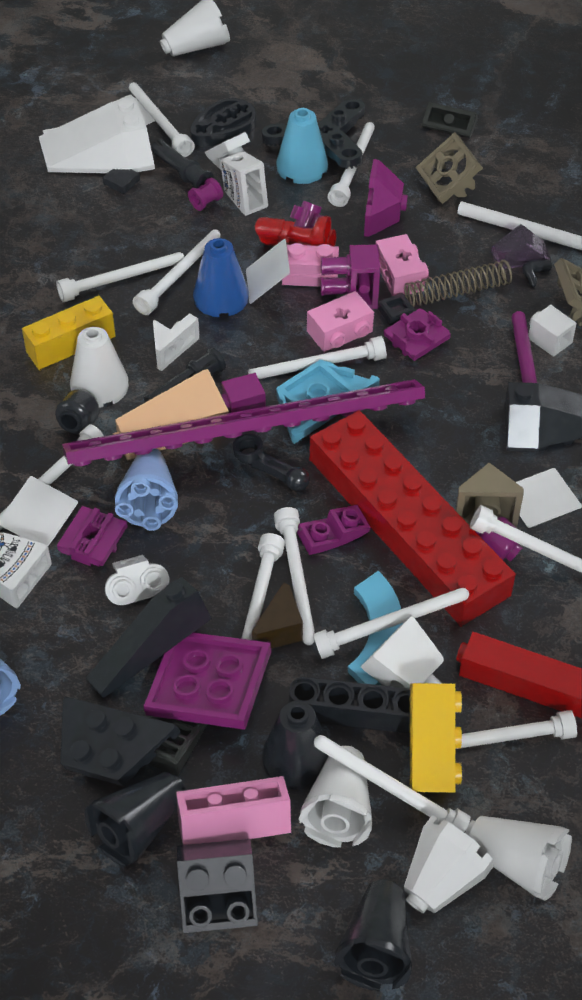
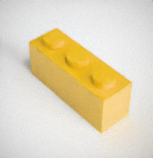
[22,296,116,370]
[410,683,462,793]

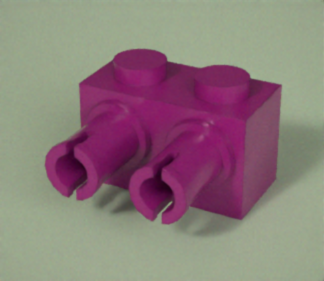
[321,245,380,309]

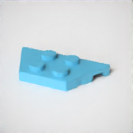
[276,359,380,444]

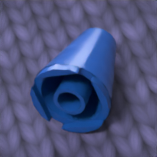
[193,238,249,317]

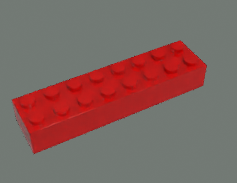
[309,410,516,627]

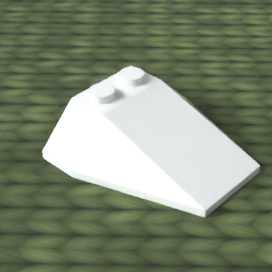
[39,98,155,173]

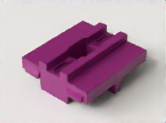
[384,308,451,361]
[57,506,128,566]

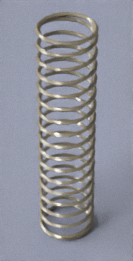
[404,260,512,307]

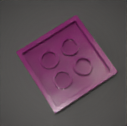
[144,633,271,730]

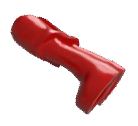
[255,216,337,246]

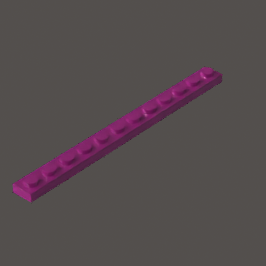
[62,379,425,466]

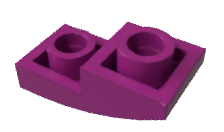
[297,505,371,555]

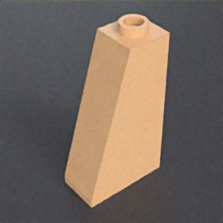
[113,369,229,460]

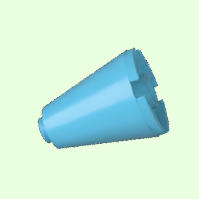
[276,108,328,184]

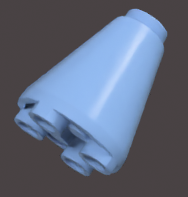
[115,448,178,531]

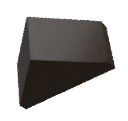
[252,583,303,648]

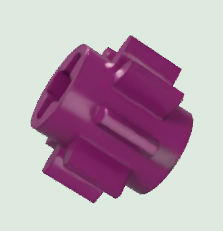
[290,200,322,228]

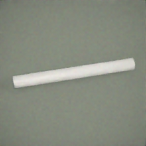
[457,201,582,250]

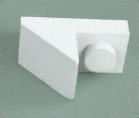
[205,132,250,169]
[153,313,199,371]

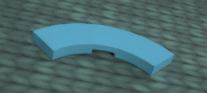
[348,571,403,685]

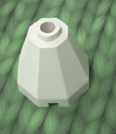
[404,815,494,913]

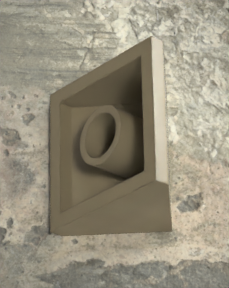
[456,463,524,531]

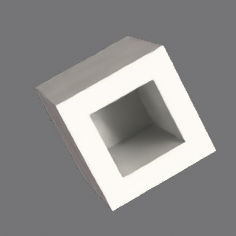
[529,305,577,357]

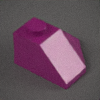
[364,159,408,237]

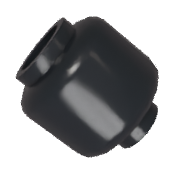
[55,389,100,434]

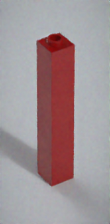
[456,632,582,718]

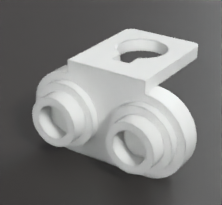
[105,555,169,605]

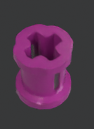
[188,178,223,211]

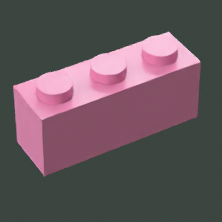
[176,776,291,845]

